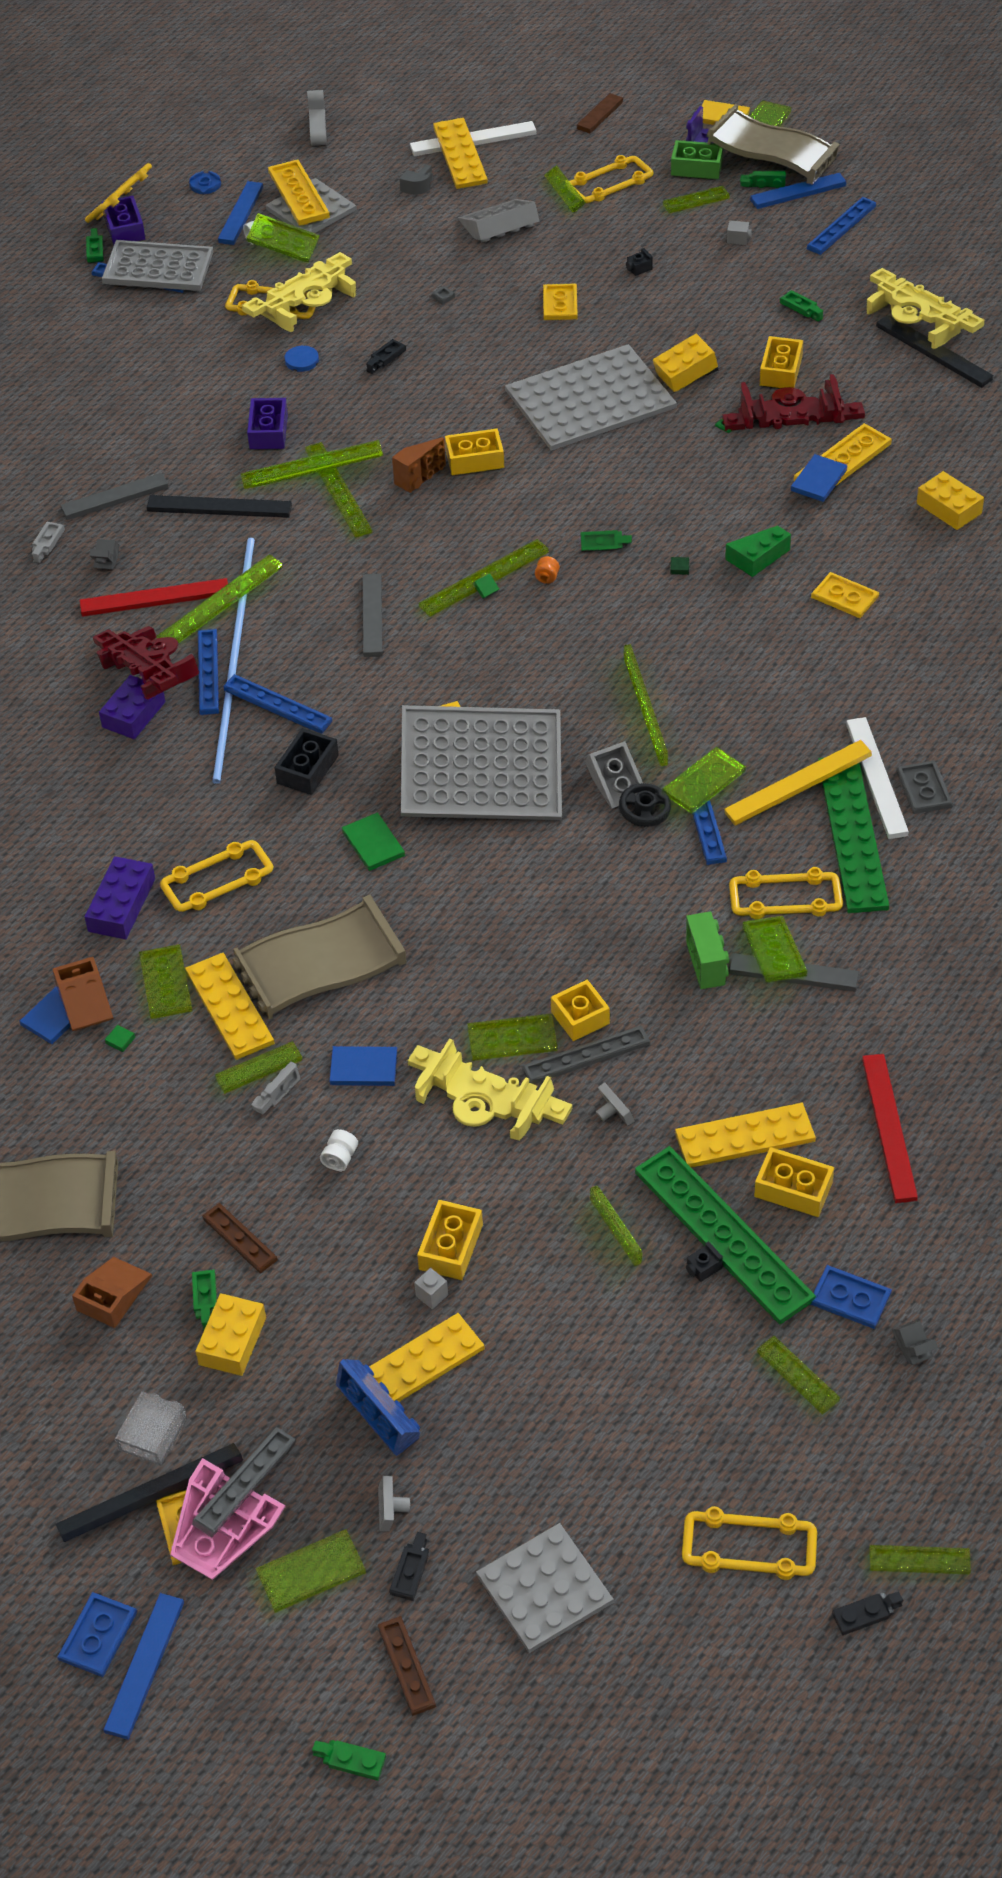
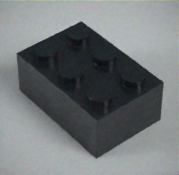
[274,728,339,795]

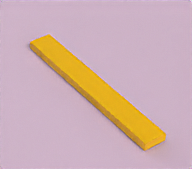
[724,740,872,826]

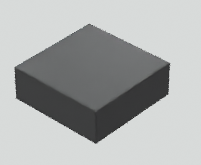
[432,286,455,304]

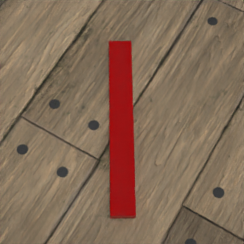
[80,578,230,617]
[862,1054,918,1203]

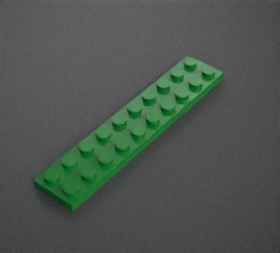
[818,758,889,913]
[635,1146,816,1325]

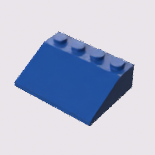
[336,1359,420,1456]

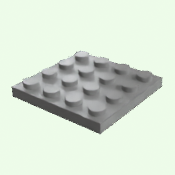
[266,178,357,238]
[476,1523,614,1653]

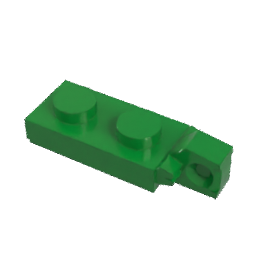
[740,171,786,188]
[86,228,104,263]
[780,290,824,322]
[581,530,632,551]
[192,1270,217,1331]
[312,1740,386,1781]

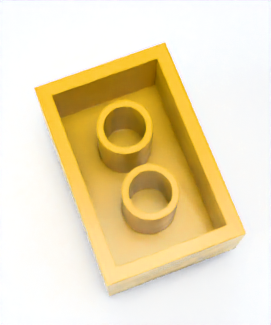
[653,333,718,392]
[760,336,803,388]
[445,428,504,475]
[917,471,984,530]
[754,1147,834,1217]
[417,1200,483,1280]
[195,1293,266,1376]

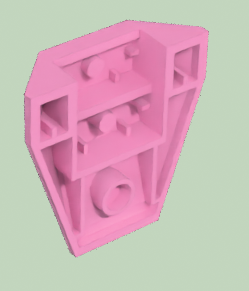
[170,1458,286,1580]

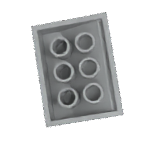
[458,199,539,242]

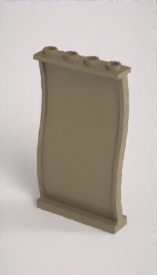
[707,104,840,185]
[232,895,407,1019]
[0,1151,118,1242]

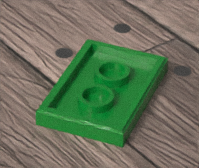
[342,812,405,871]

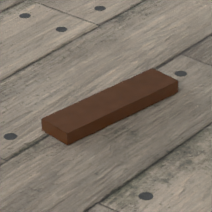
[577,93,623,134]
[202,1203,278,1274]
[378,1616,436,1716]

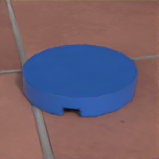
[189,171,221,194]
[284,346,319,372]

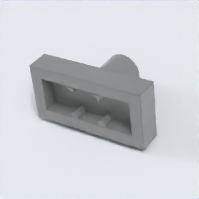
[596,1082,634,1126]
[378,1476,410,1532]

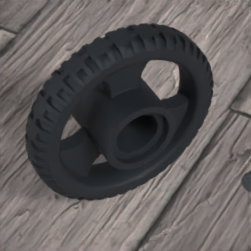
[619,783,671,827]

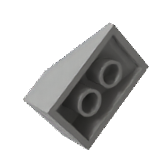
[585,741,643,809]

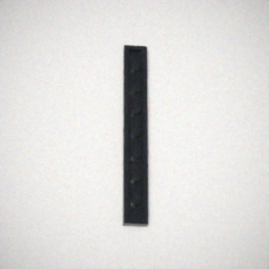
[876,315,994,388]
[147,495,292,518]
[56,1443,243,1542]

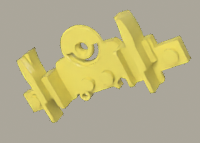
[242,252,356,332]
[867,268,985,349]
[408,1039,572,1141]

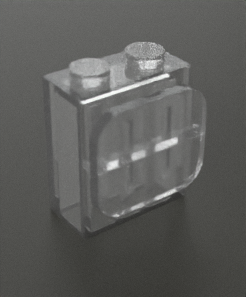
[115,1391,187,1466]

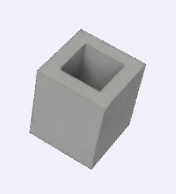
[727,221,752,245]
[414,1268,448,1309]

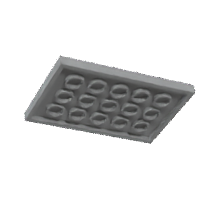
[102,240,213,291]

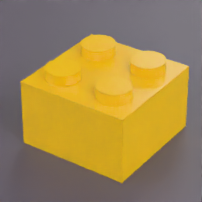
[551,979,610,1041]

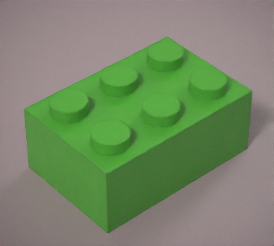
[671,140,723,179]
[686,911,729,989]

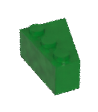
[725,525,791,577]

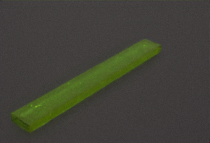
[241,440,383,489]
[305,442,372,538]
[419,539,549,617]
[156,554,282,643]
[624,644,668,766]

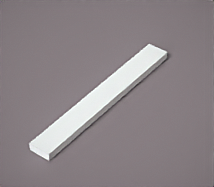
[410,121,536,156]
[846,717,909,839]

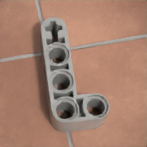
[307,90,327,146]

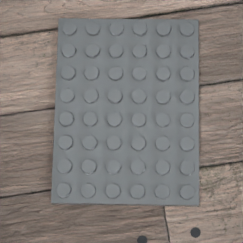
[505,344,677,451]
[401,705,562,820]

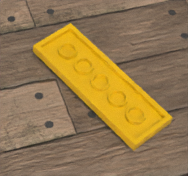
[433,118,488,189]
[268,160,330,226]
[794,423,892,486]
[185,952,275,1060]
[675,1102,816,1168]
[369,1313,485,1402]

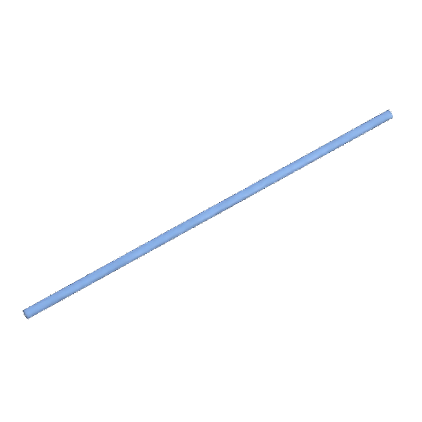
[212,538,255,783]

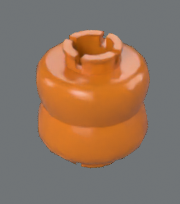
[534,556,560,584]

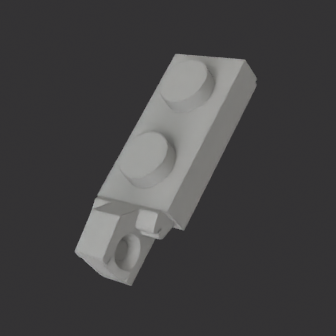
[32,522,65,563]
[251,1061,300,1115]

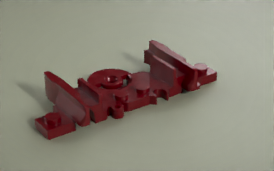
[722,374,865,431]
[93,626,199,700]

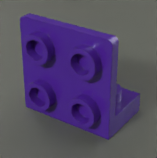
[686,106,713,143]

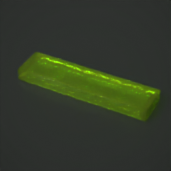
[544,165,586,213]
[663,186,730,214]
[215,1041,302,1094]
[590,1185,642,1266]
[757,1336,840,1415]
[869,1545,971,1574]

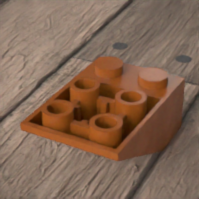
[392,437,446,493]
[52,957,113,1031]
[72,1257,152,1328]

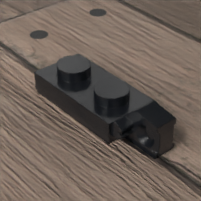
[366,339,406,374]
[389,1532,429,1601]
[832,1592,903,1636]

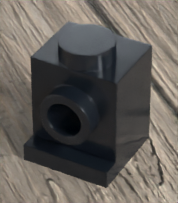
[626,248,653,276]
[686,1241,723,1282]

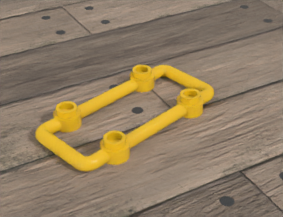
[566,155,654,203]
[85,163,152,223]
[225,280,316,319]
[160,840,274,912]
[729,867,843,919]
[682,1506,817,1580]

